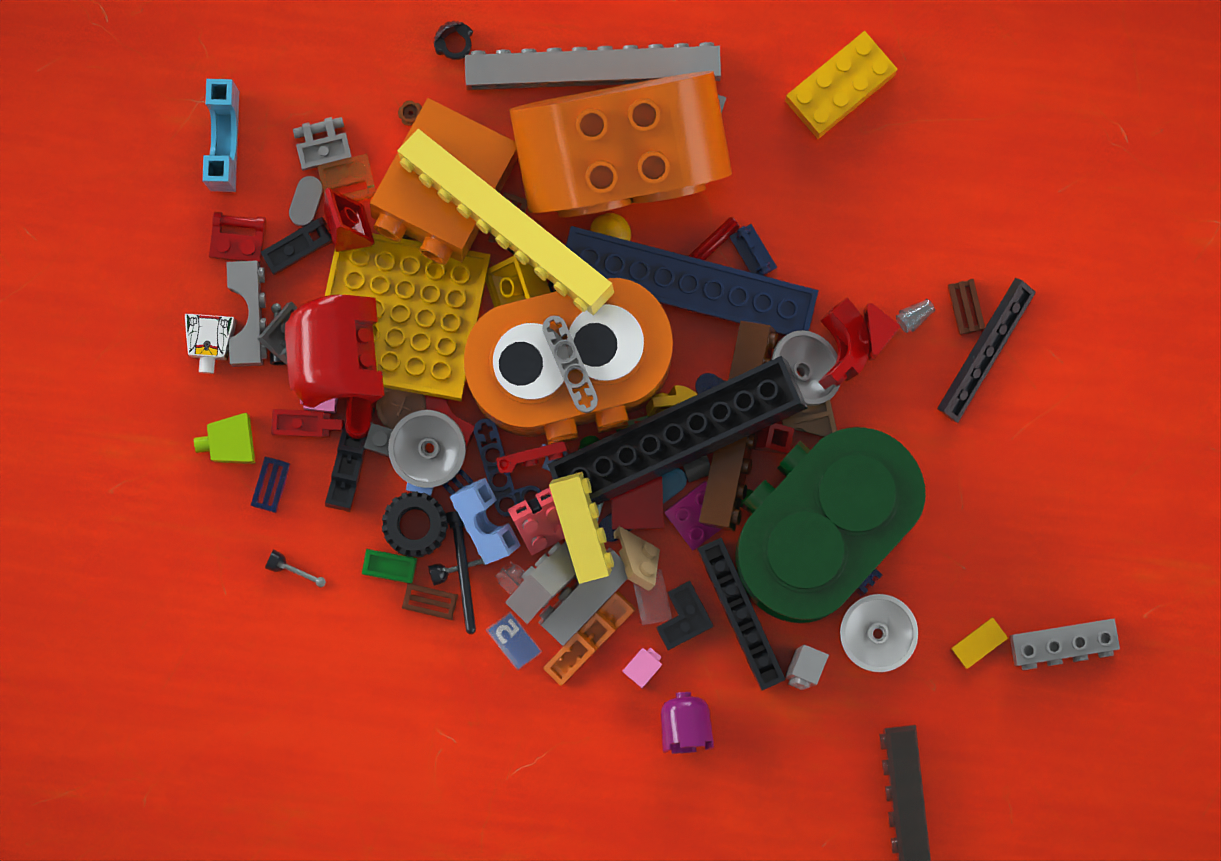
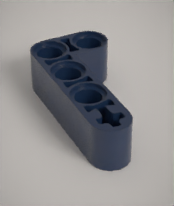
[474,419,541,518]

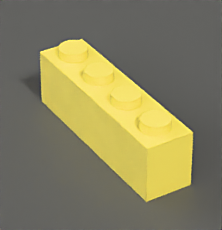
[549,472,614,584]

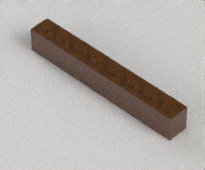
[699,321,778,531]

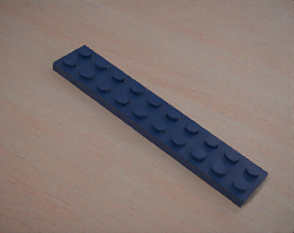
[566,226,819,336]

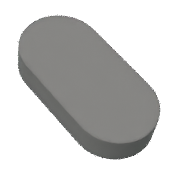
[289,176,323,227]

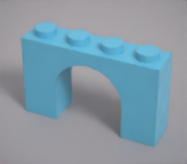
[203,79,240,192]

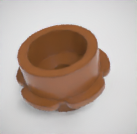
[398,101,422,126]

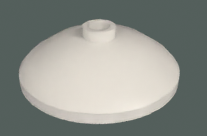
[840,594,918,672]

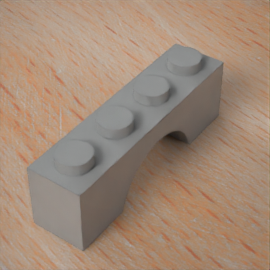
[227,261,268,367]

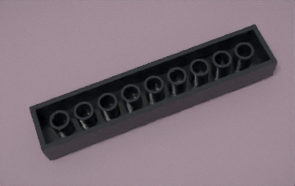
[547,356,808,505]

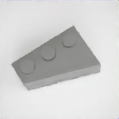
[505,541,576,624]

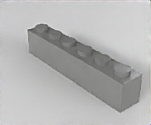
[785,645,829,690]

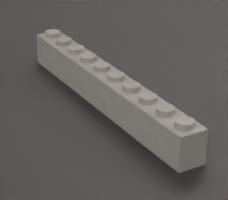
[465,42,721,90]

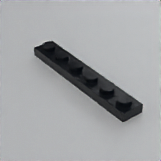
[937,278,1036,423]

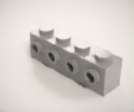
[539,548,628,646]
[1009,618,1120,670]

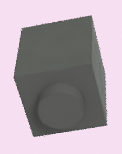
[364,423,393,457]

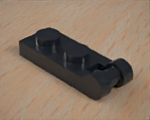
[260,217,333,275]

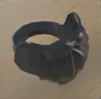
[433,21,473,60]

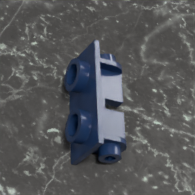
[729,224,777,276]

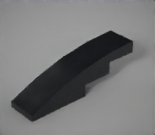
[325,408,375,512]

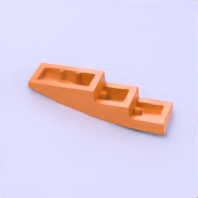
[543,591,636,686]

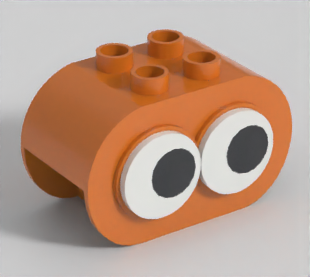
[464,278,673,445]

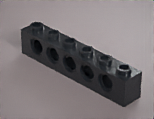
[697,538,786,691]

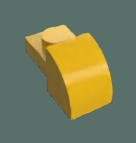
[646,385,697,416]

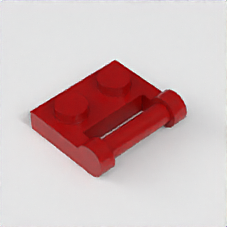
[209,212,266,263]

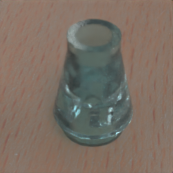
[896,299,935,333]

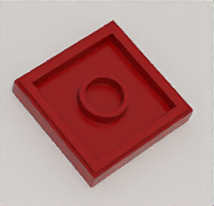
[611,476,664,530]

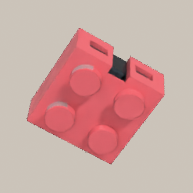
[507,487,565,555]

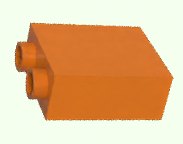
[370,98,518,265]

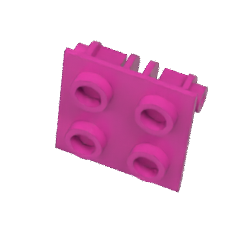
[665,481,721,551]

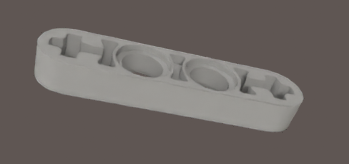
[543,315,598,413]

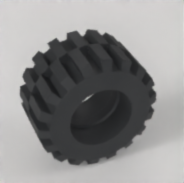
[382,491,448,558]

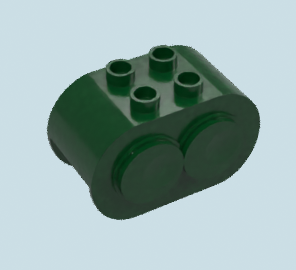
[735,427,926,623]

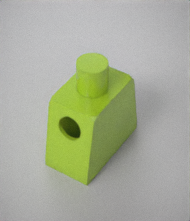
[194,413,255,464]

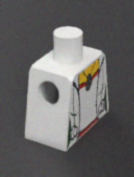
[185,314,237,374]

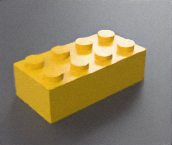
[785,31,898,139]

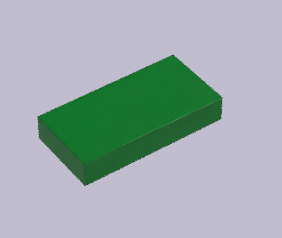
[362,549,417,584]

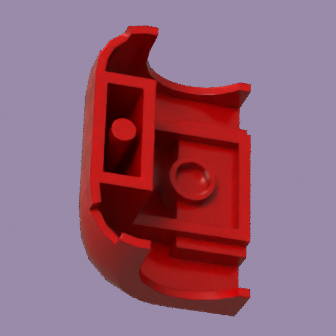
[285,295,384,408]

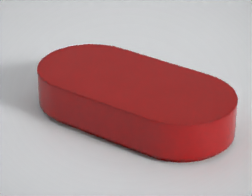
[345,397,373,439]

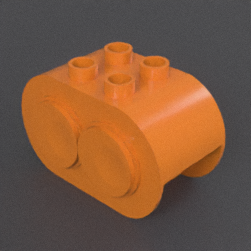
[509,71,732,217]

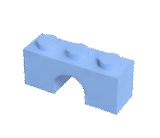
[450,478,521,565]

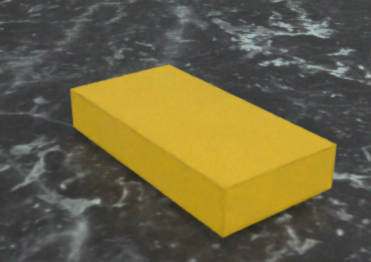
[951,617,1008,669]

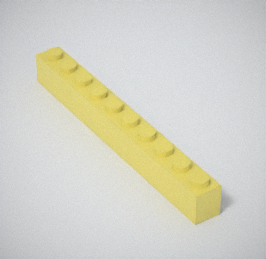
[397,129,614,315]

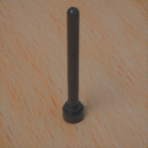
[446,511,476,634]

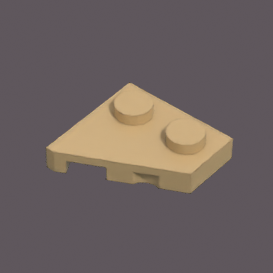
[613,526,660,591]

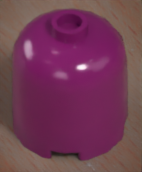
[661,692,714,754]

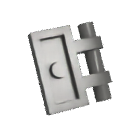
[293,117,352,171]

